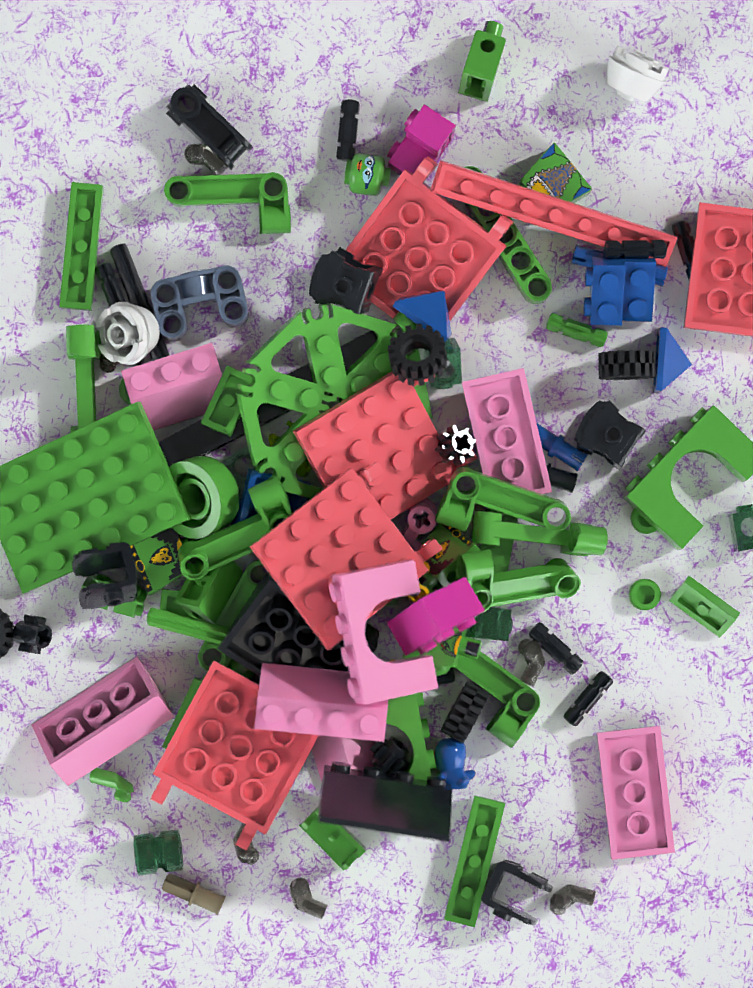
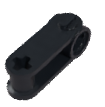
[166,84,253,170]

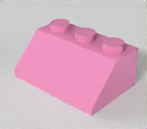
[121,343,222,431]

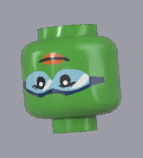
[344,153,391,196]

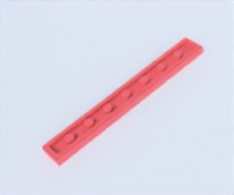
[430,160,677,267]

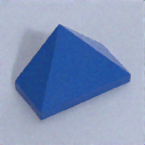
[393,291,452,342]
[653,327,692,393]

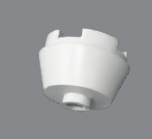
[607,45,669,102]
[96,302,159,365]

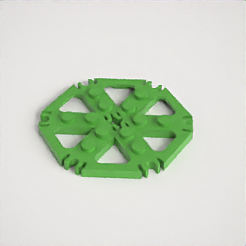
[236,303,433,498]

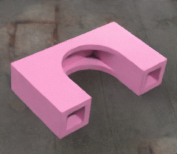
[329,560,438,705]

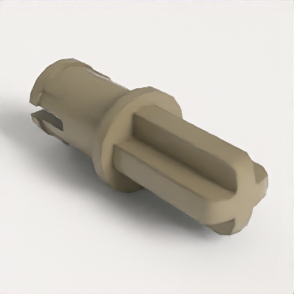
[162,873,226,915]

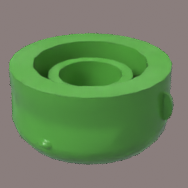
[169,456,239,539]

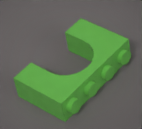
[623,405,753,550]
[386,692,436,780]

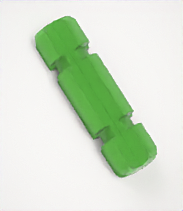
[546,313,608,347]

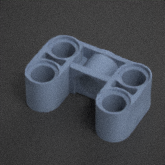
[151,265,249,341]

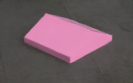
[312,735,375,782]

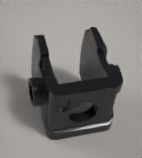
[309,247,383,314]
[574,400,646,470]
[71,542,138,610]
[481,860,553,926]

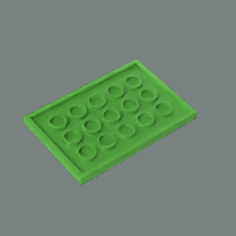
[0,402,191,594]

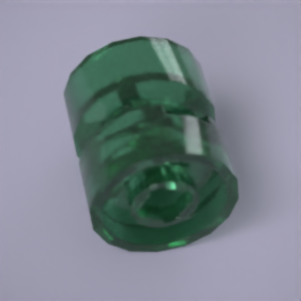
[133,829,184,876]

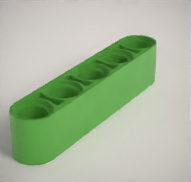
[464,166,552,304]

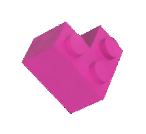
[387,104,456,175]
[387,577,485,656]

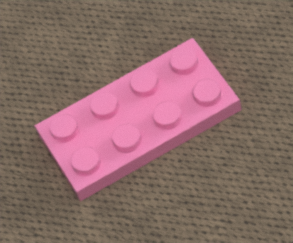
[462,368,552,494]
[596,725,675,860]

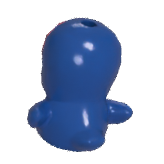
[434,738,476,789]

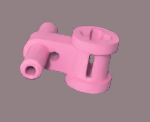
[398,498,437,551]

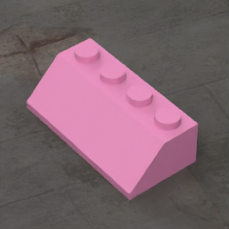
[32,656,175,786]
[255,663,388,742]

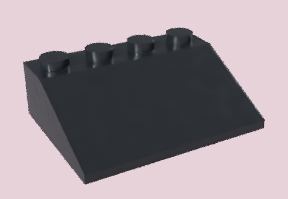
[217,571,379,676]
[318,762,452,842]

